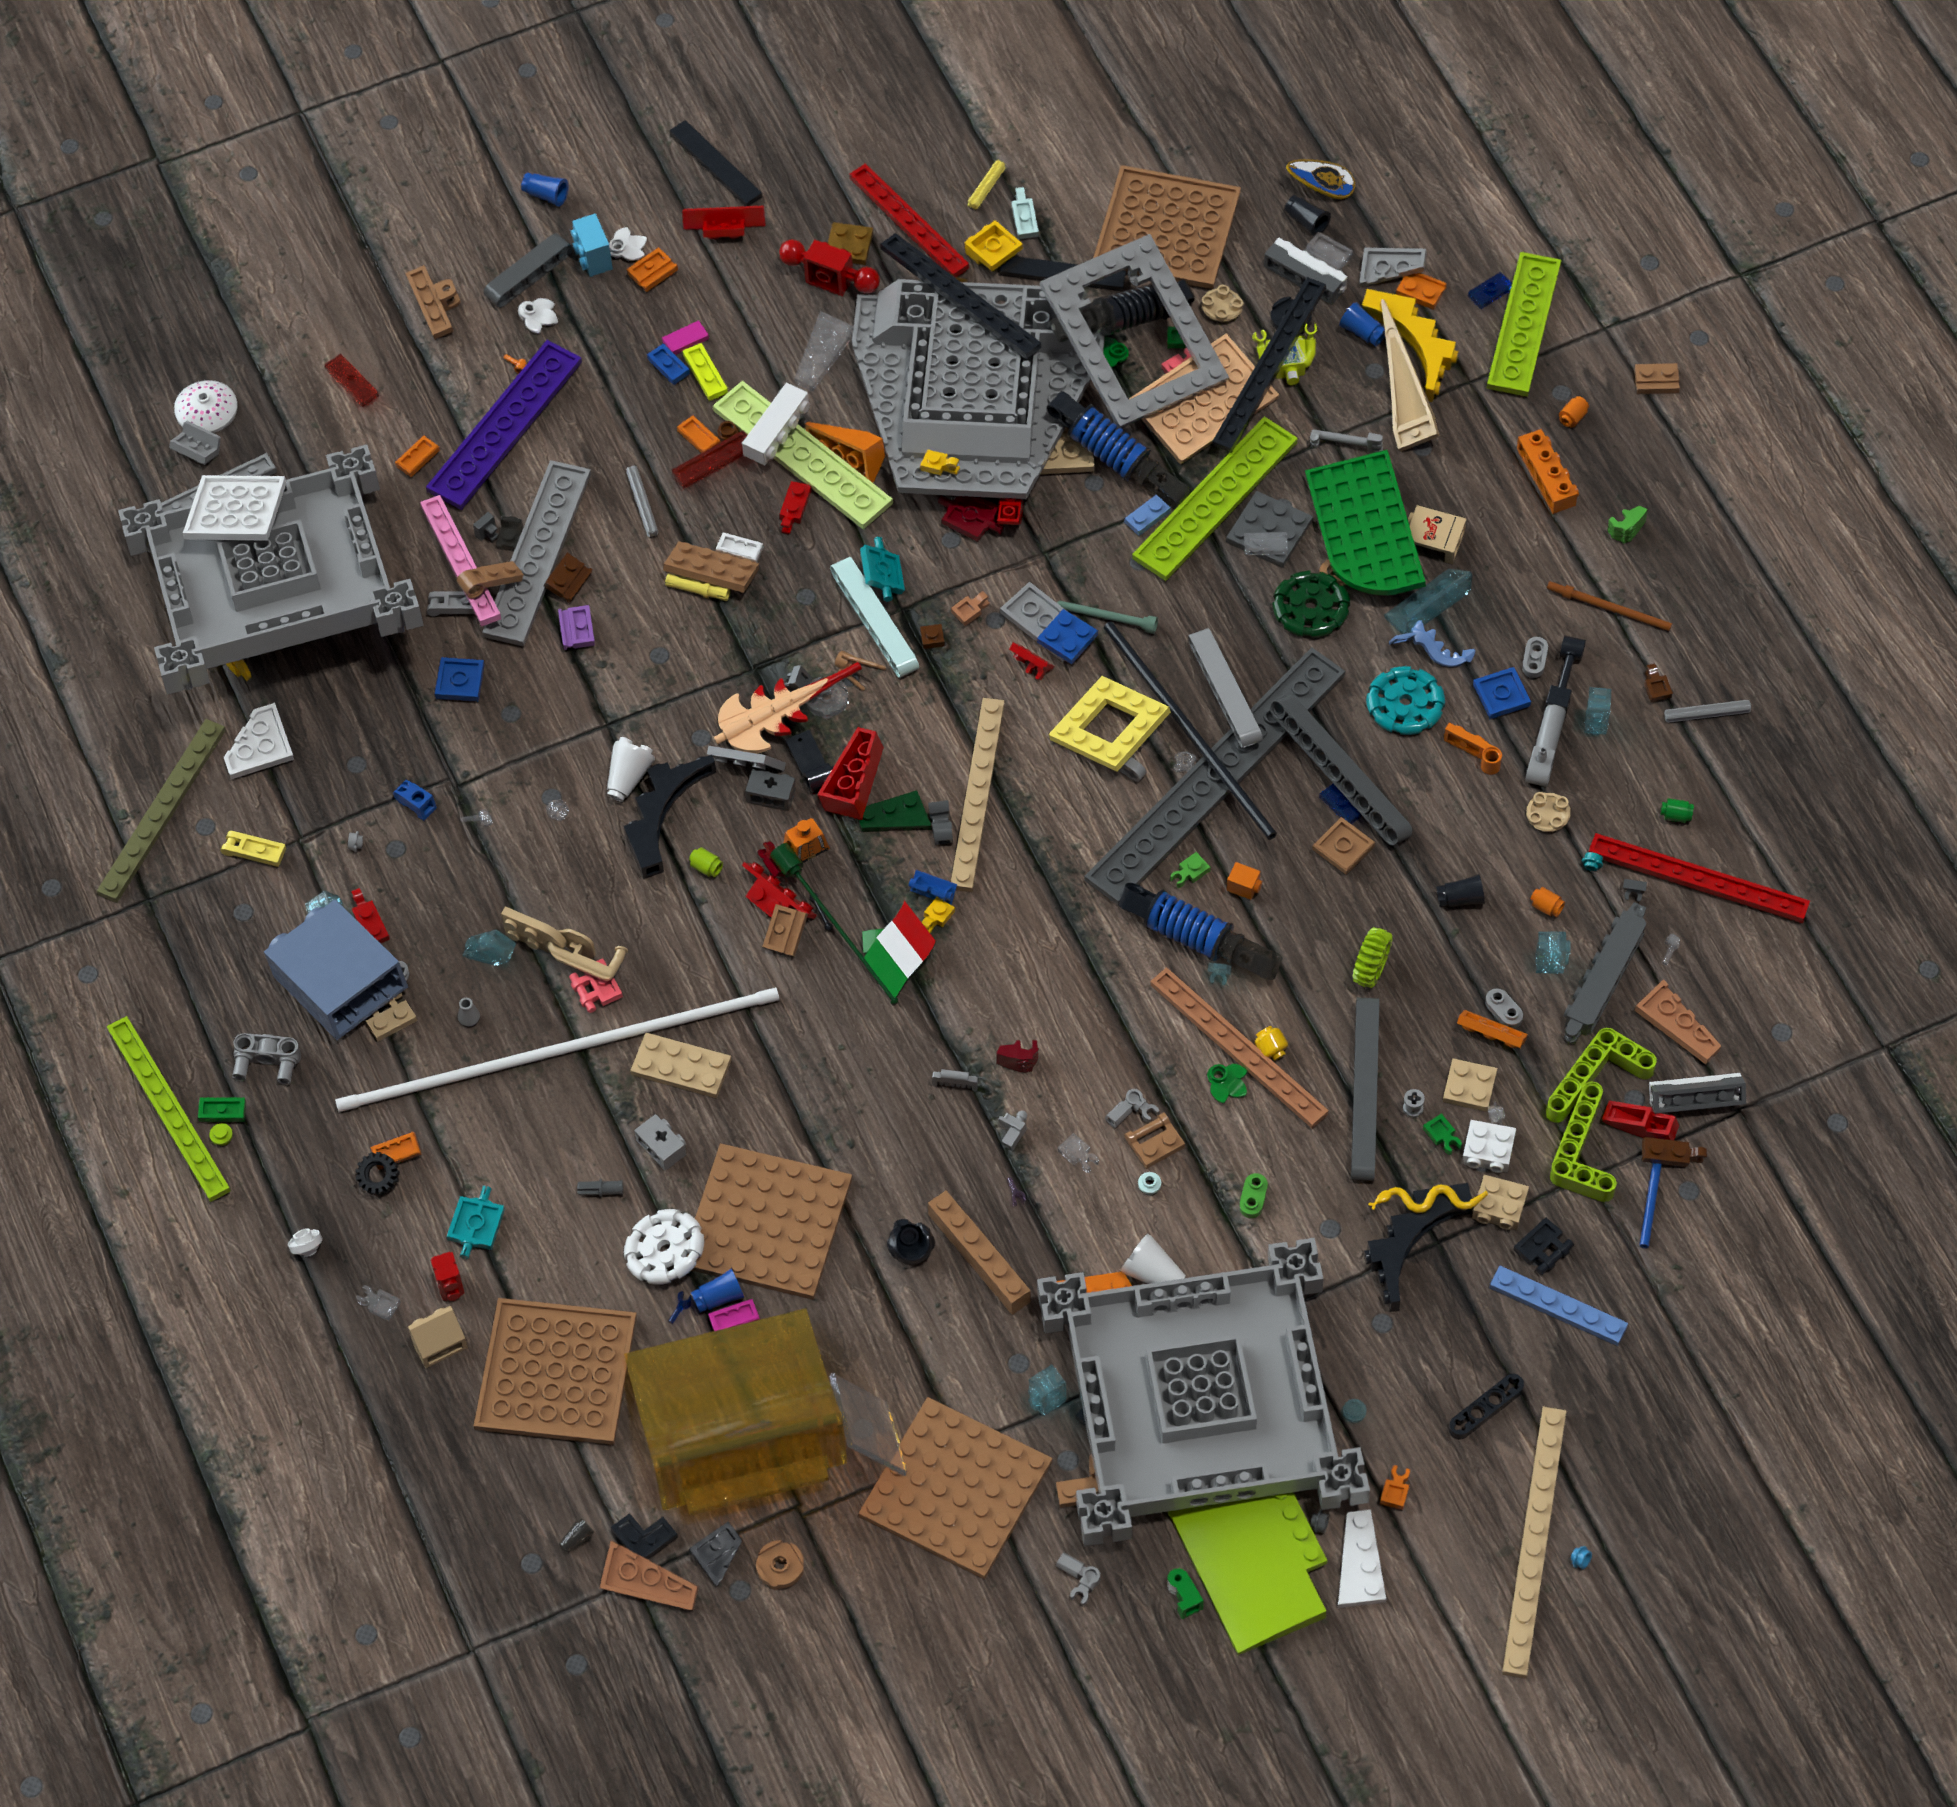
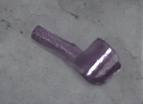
[1007,1177,1026,1206]

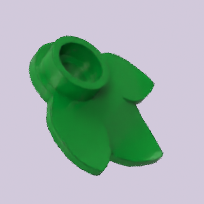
[1103,337,1129,368]
[1207,1064,1248,1103]

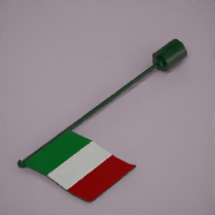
[770,843,936,1005]

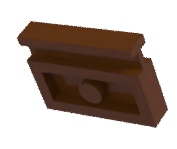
[543,552,593,603]

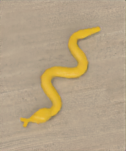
[1368,1184,1488,1213]

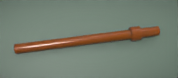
[1547,581,1672,631]

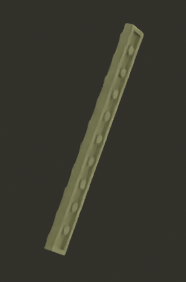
[97,719,226,903]

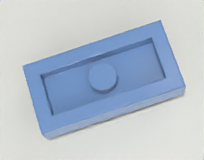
[1125,495,1171,536]

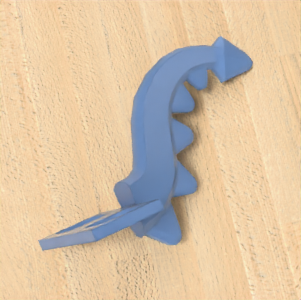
[1389,620,1475,667]

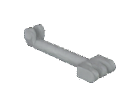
[1310,429,1383,453]

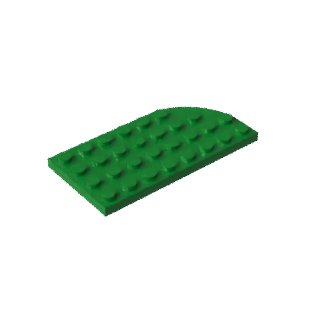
[1305,450,1426,595]

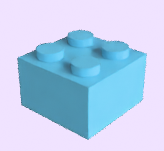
[570,214,613,277]

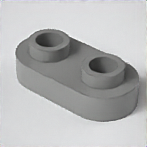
[1522,637,1548,678]
[1485,989,1523,1029]

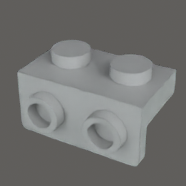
[169,421,221,464]

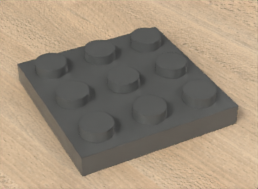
[1226,491,1313,568]

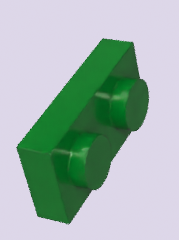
[198,1097,246,1122]

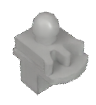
[998,1111,1027,1151]

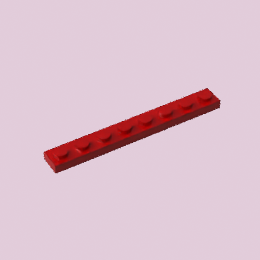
[849,163,969,277]

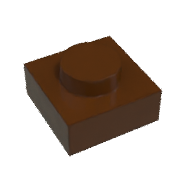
[920,624,945,649]

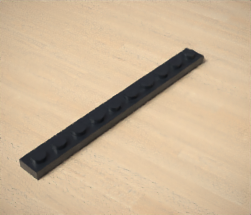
[880,233,1041,359]
[1212,277,1326,453]

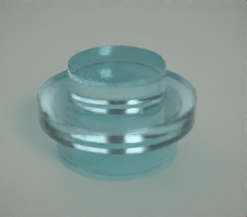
[1343,1399,1367,1422]

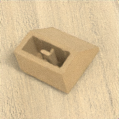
[408,1306,468,1368]

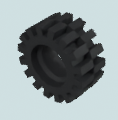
[355,1152,400,1195]

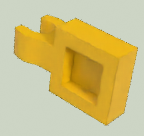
[920,450,960,475]
[922,897,955,933]

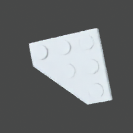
[224,703,294,779]

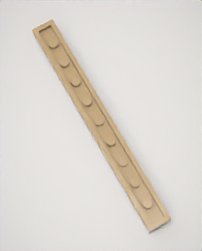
[951,698,1005,892]

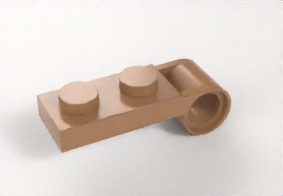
[457,561,524,599]

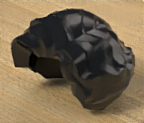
[887,1219,935,1265]

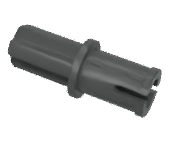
[577,1179,623,1197]

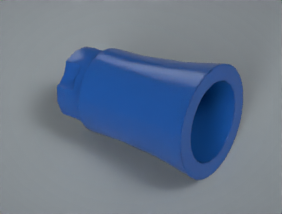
[521,173,569,207]
[1339,302,1386,346]
[691,1268,745,1312]

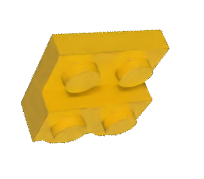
[964,220,1023,271]

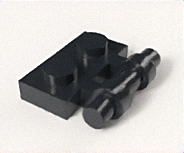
[1513,1217,1574,1275]

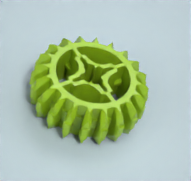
[1352,927,1393,988]

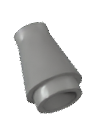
[458,998,480,1027]

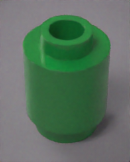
[1660,798,1694,823]

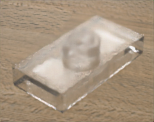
[1244,532,1288,555]

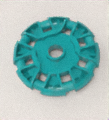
[1366,666,1445,735]

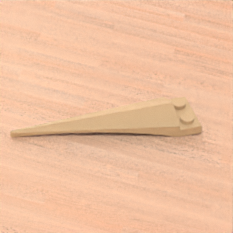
[1381,299,1440,452]

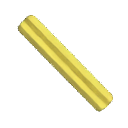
[968,160,1005,209]

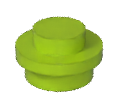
[209,1123,233,1146]

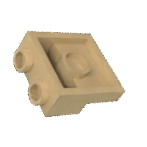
[1472,1175,1529,1230]

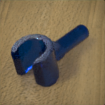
[668,1291,691,1324]

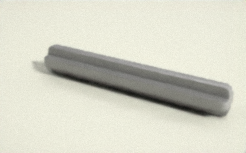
[626,465,658,537]
[1664,700,1751,722]

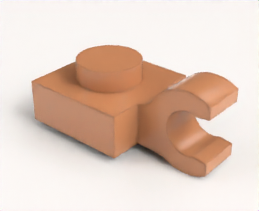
[951,591,990,626]

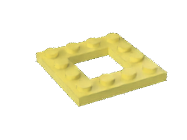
[1048,676,1171,772]

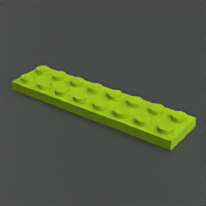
[1486,252,1561,397]

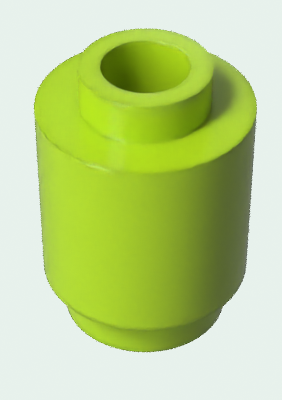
[689,847,723,877]

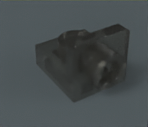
[496,516,523,551]

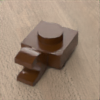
[1644,663,1673,703]

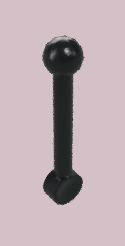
[810,893,833,931]

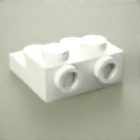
[1462,1120,1516,1173]

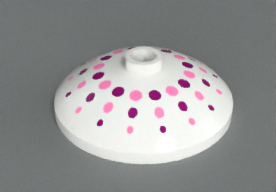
[174,380,238,433]

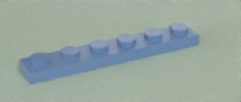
[1489,1266,1628,1346]

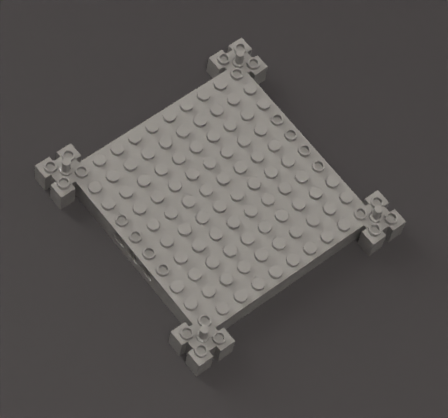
[118,444,424,695]
[1037,1238,1370,1546]

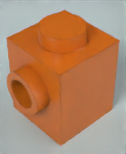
[1227,862,1263,900]

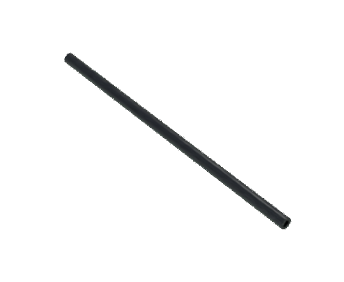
[1104,622,1277,840]

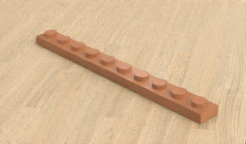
[1150,967,1329,1129]

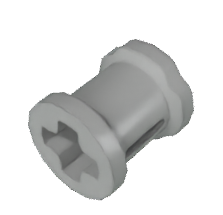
[1403,1089,1425,1118]

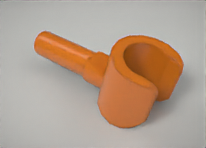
[504,354,526,374]

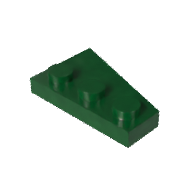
[857,790,932,832]

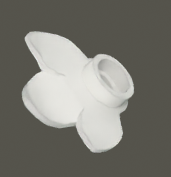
[609,227,647,261]
[518,298,558,334]

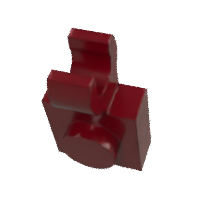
[758,841,784,878]

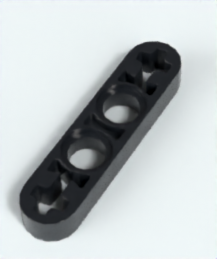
[1449,1374,1524,1439]

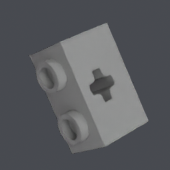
[634,1114,686,1171]

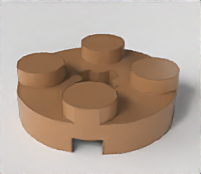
[756,1540,804,1590]

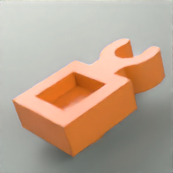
[1380,1465,1410,1510]

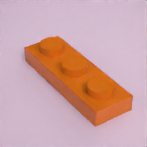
[1457,1010,1528,1048]

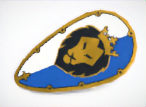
[1286,159,1355,199]

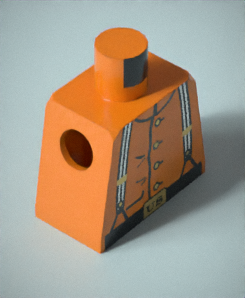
[783,818,830,863]

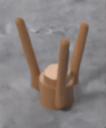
[835,651,886,691]

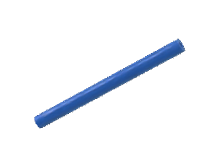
[1640,1163,1662,1249]

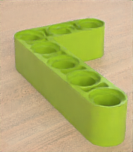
[1546,1028,1657,1123]
[1550,1082,1617,1202]

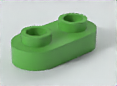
[1240,1173,1268,1218]

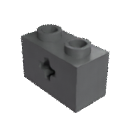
[745,769,796,811]

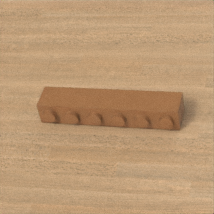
[928,1191,1031,1315]

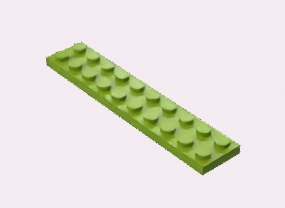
[1132,416,1298,581]

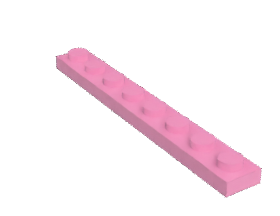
[420,495,501,627]

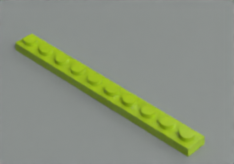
[107,1016,231,1202]

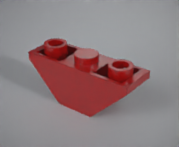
[997,498,1024,525]

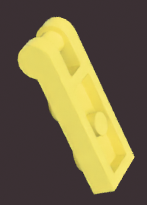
[220,831,286,867]

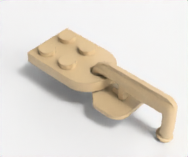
[501,907,628,981]

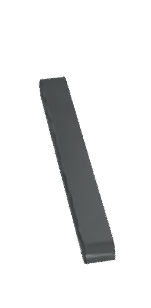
[1270,695,1412,845]
[1351,997,1379,1181]

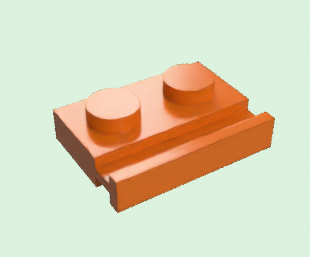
[627,247,678,292]
[1396,272,1447,310]

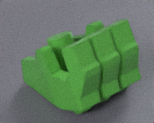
[1607,506,1647,544]

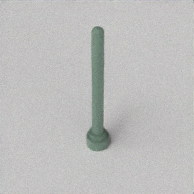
[1057,601,1158,634]

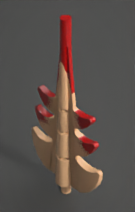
[713,662,862,754]

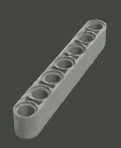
[1188,628,1263,748]

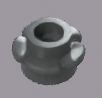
[1310,1510,1329,1533]

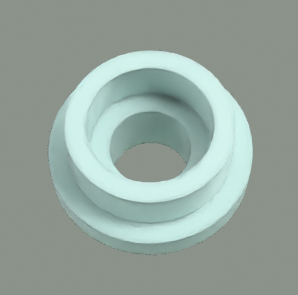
[1138,1172,1161,1195]

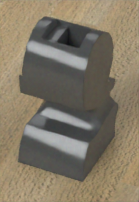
[928,800,953,845]

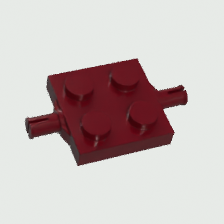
[938,495,1004,542]

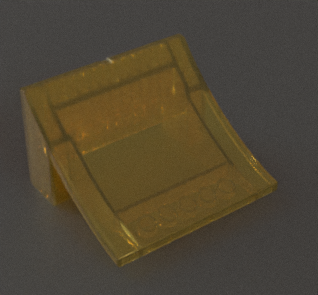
[624,1308,847,1516]

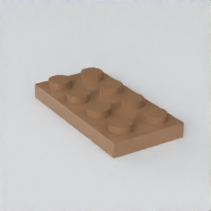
[663,542,759,593]

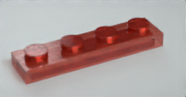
[672,430,747,489]

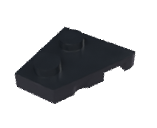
[689,1521,742,1587]

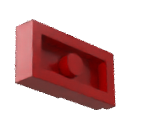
[1009,642,1055,680]

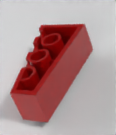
[817,727,884,820]

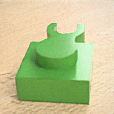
[1170,852,1210,888]

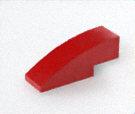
[1602,1101,1679,1140]

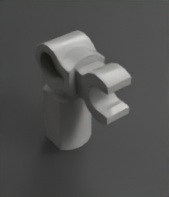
[1105,1089,1159,1128]
[1056,1552,1100,1606]

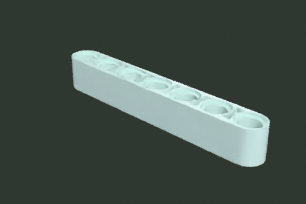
[830,557,919,678]

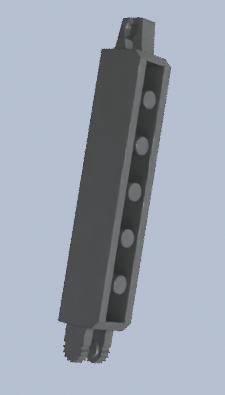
[1564,902,1646,1045]

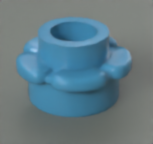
[1571,1546,1592,1569]

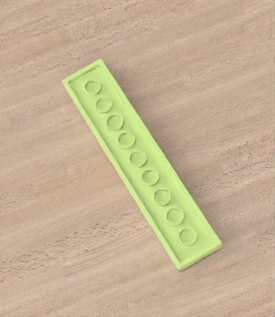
[713,381,893,529]

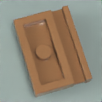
[1634,363,1680,394]
[762,904,808,957]

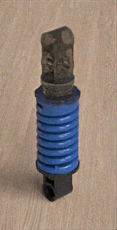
[1046,391,1191,510]
[1119,883,1283,980]

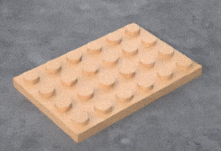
[1129,333,1279,465]

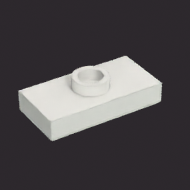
[716,532,763,563]

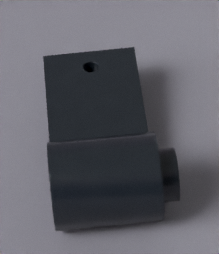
[785,730,834,793]

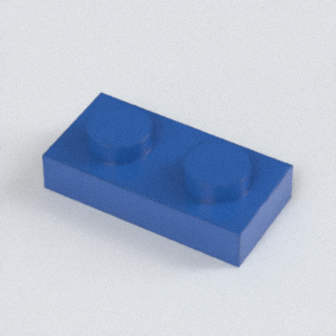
[647,343,690,385]

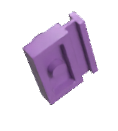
[558,605,595,650]

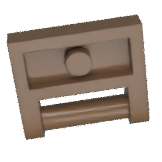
[1124,1112,1185,1169]

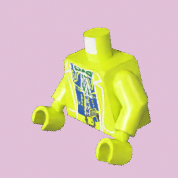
[1252,323,1317,385]

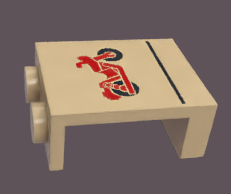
[1408,505,1466,564]

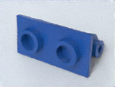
[908,870,957,905]

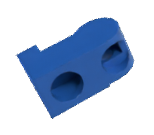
[393,780,437,821]

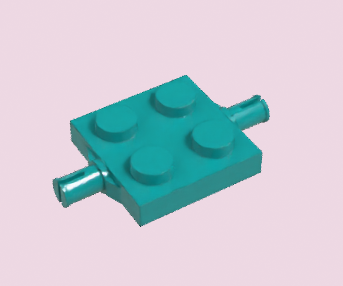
[860,537,905,602]
[447,1186,505,1259]

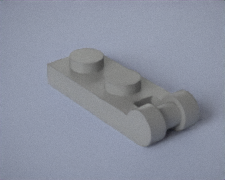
[427,591,475,616]

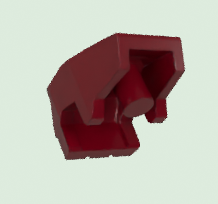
[996,1040,1039,1073]

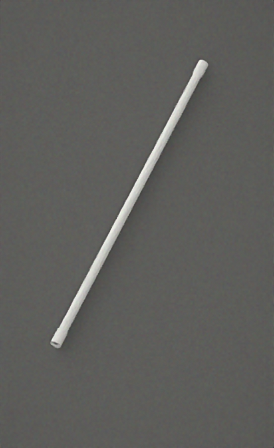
[335,987,779,1112]

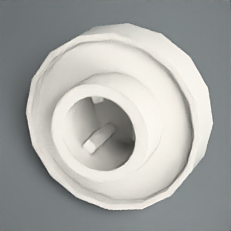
[288,1229,323,1257]

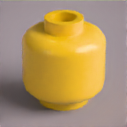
[1255,1026,1288,1061]

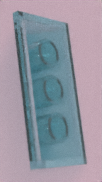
[1384,569,1473,634]

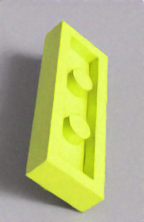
[683,343,728,401]

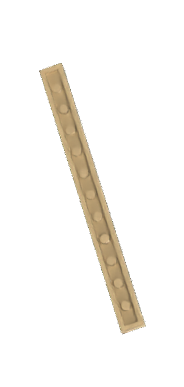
[1502,1407,1566,1679]

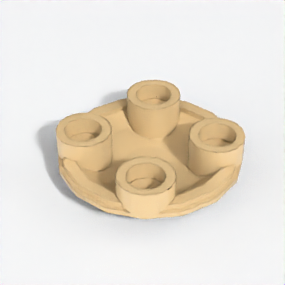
[1201,285,1243,322]
[1526,792,1570,832]

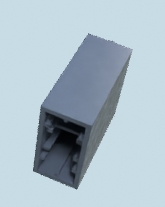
[264,899,408,1040]

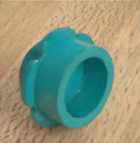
[1581,852,1603,871]

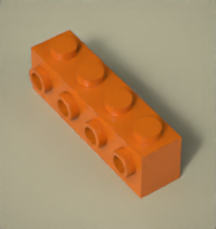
[1517,429,1579,514]

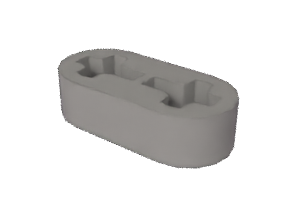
[1119,757,1147,782]

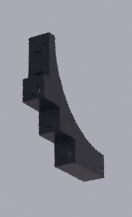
[623,755,716,880]
[1364,1183,1472,1312]

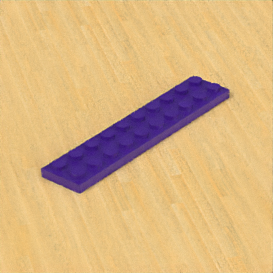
[426,340,582,510]

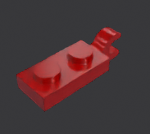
[779,481,812,534]
[351,888,390,944]

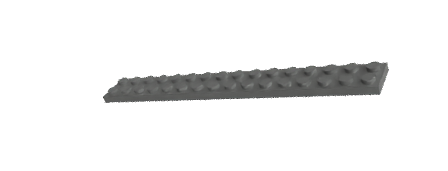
[1084,647,1345,906]

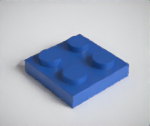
[1037,609,1098,664]
[435,657,485,701]
[1473,667,1531,719]

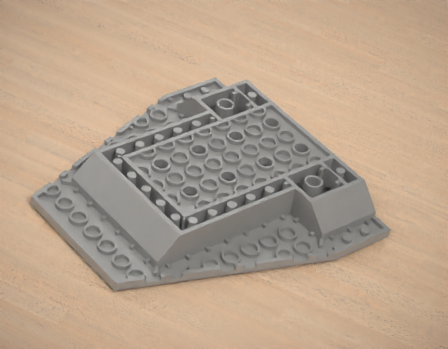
[852,279,1105,499]

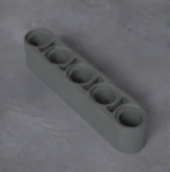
[483,233,573,308]

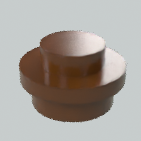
[717,421,738,441]

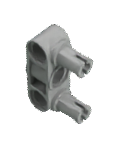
[232,1033,301,1085]

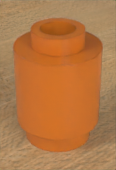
[1559,396,1589,427]
[1530,887,1565,917]

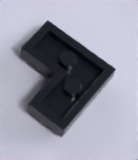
[611,1513,678,1559]

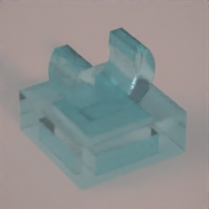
[1208,962,1233,985]

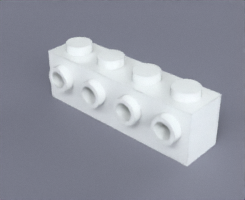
[742,383,810,465]

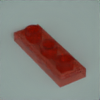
[324,354,379,407]

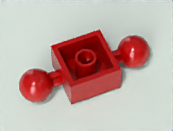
[779,239,880,296]

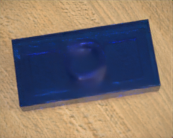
[1468,272,1512,309]
[1319,783,1362,824]

